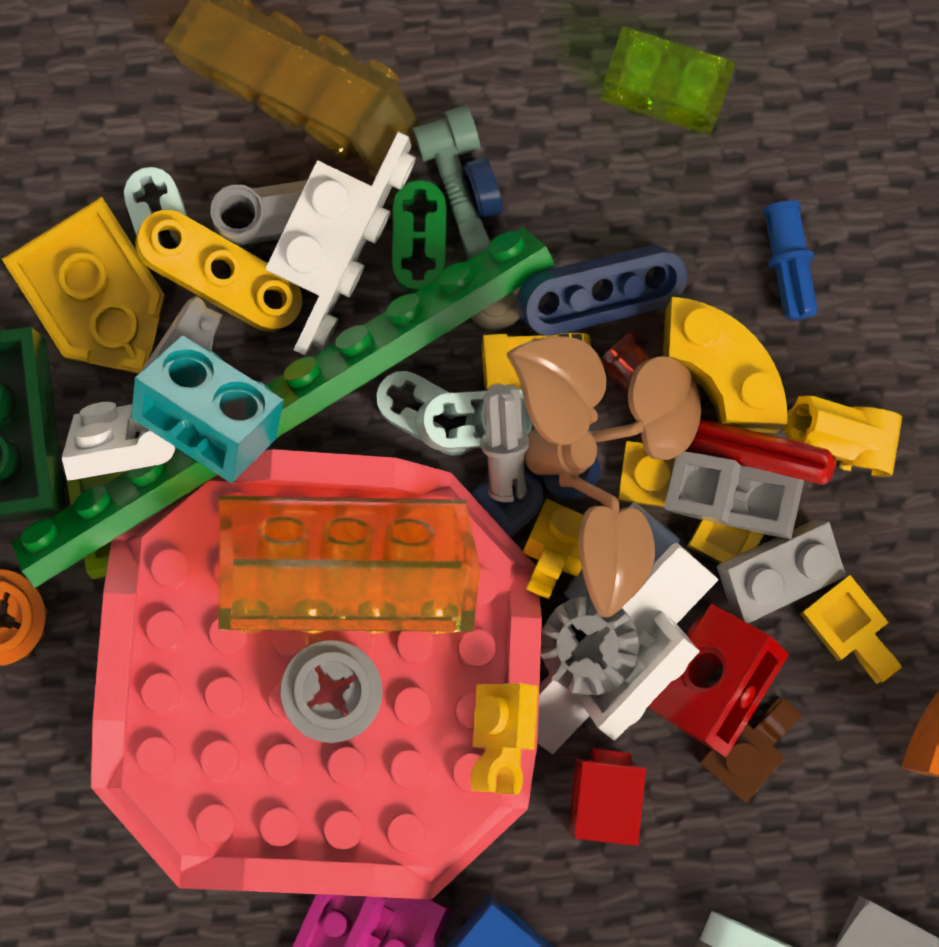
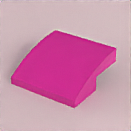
[292,894,453,947]

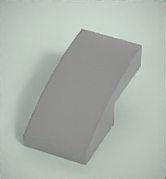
[664,451,804,539]

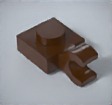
[699,697,802,803]

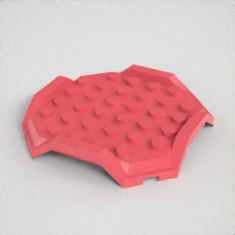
[91,449,542,900]

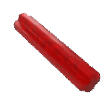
[685,419,837,485]

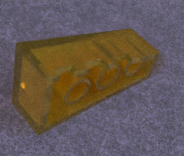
[164,0,420,179]

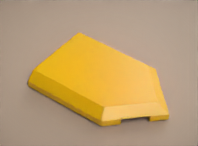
[2,197,165,374]

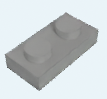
[717,519,846,623]

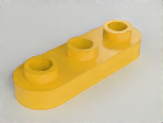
[135,210,302,332]

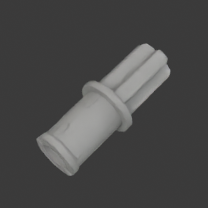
[480,383,529,502]

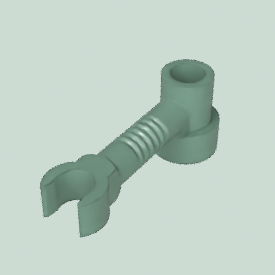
[412,105,490,260]

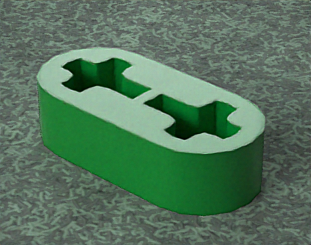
[392,180,446,294]

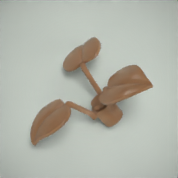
[507,336,701,617]

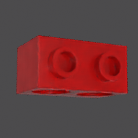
[568,748,646,846]

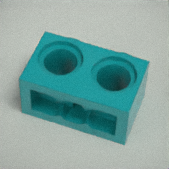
[131,335,284,484]

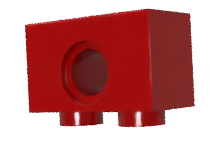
[647,604,789,758]

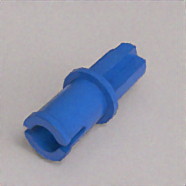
[763,200,818,321]

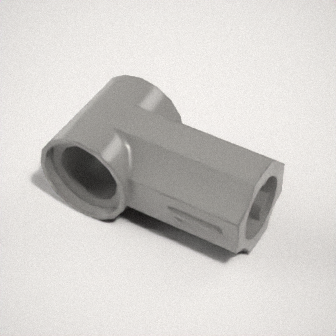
[210,180,308,250]

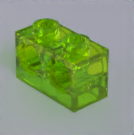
[600,26,736,136]

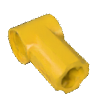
[783,395,902,477]

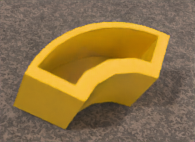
[663,297,788,433]

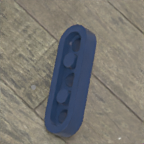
[516,245,687,336]

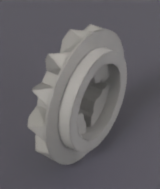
[540,596,639,695]
[280,640,382,744]

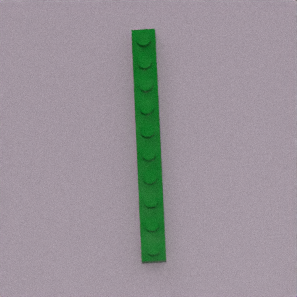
[11,227,555,588]

